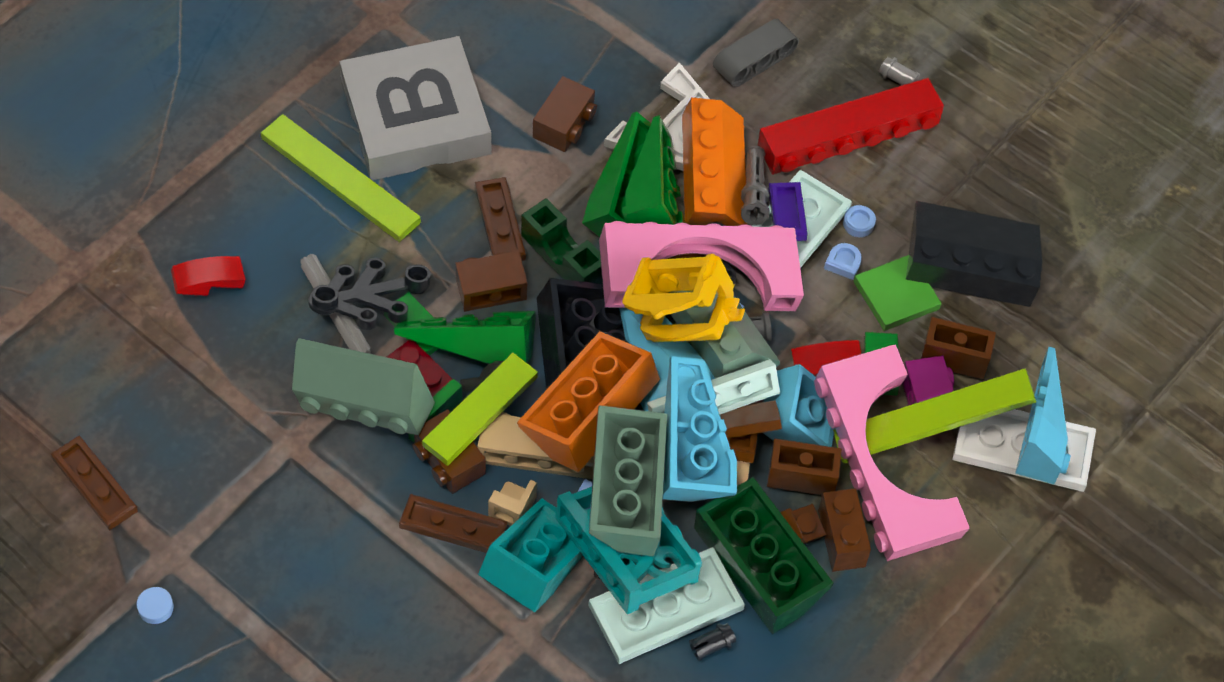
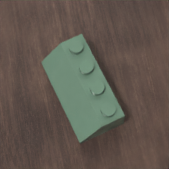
[669,291,780,378]
[292,338,435,435]
[589,405,667,556]

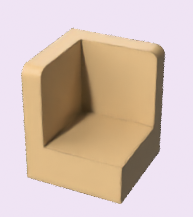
[488,480,537,526]

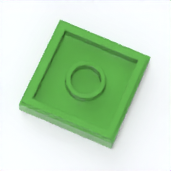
[853,255,942,331]

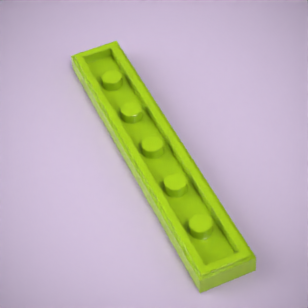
[261,114,421,243]
[833,368,1036,463]

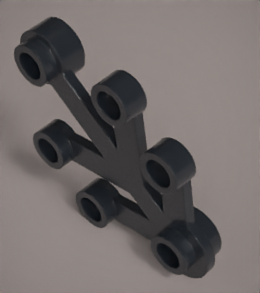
[308,258,431,330]

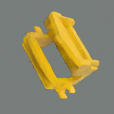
[622,254,745,342]

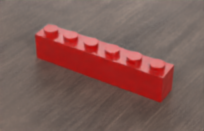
[757,78,944,175]

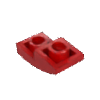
[171,256,246,296]
[791,340,862,376]

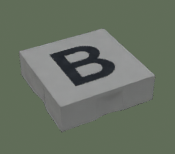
[339,36,492,180]

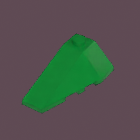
[582,112,651,237]
[622,115,685,225]
[394,311,536,365]

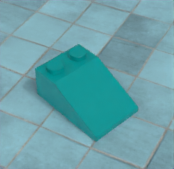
[478,498,583,613]

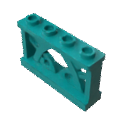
[555,486,702,614]

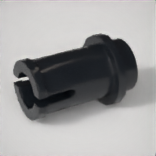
[689,623,736,661]

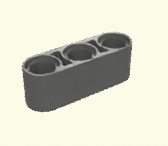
[713,19,799,87]

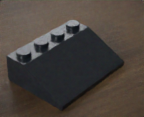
[906,201,1042,307]
[536,278,641,407]

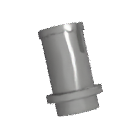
[879,57,920,85]

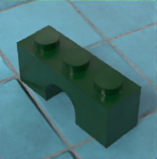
[521,198,603,284]

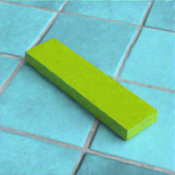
[422,353,538,466]

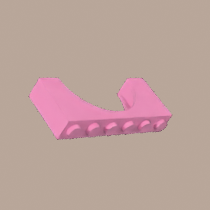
[599,221,804,311]
[814,344,969,561]

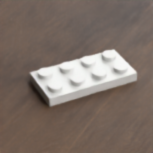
[952,409,1096,492]

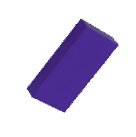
[768,182,808,241]

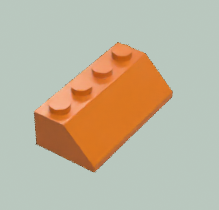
[682,97,747,226]
[517,331,660,472]

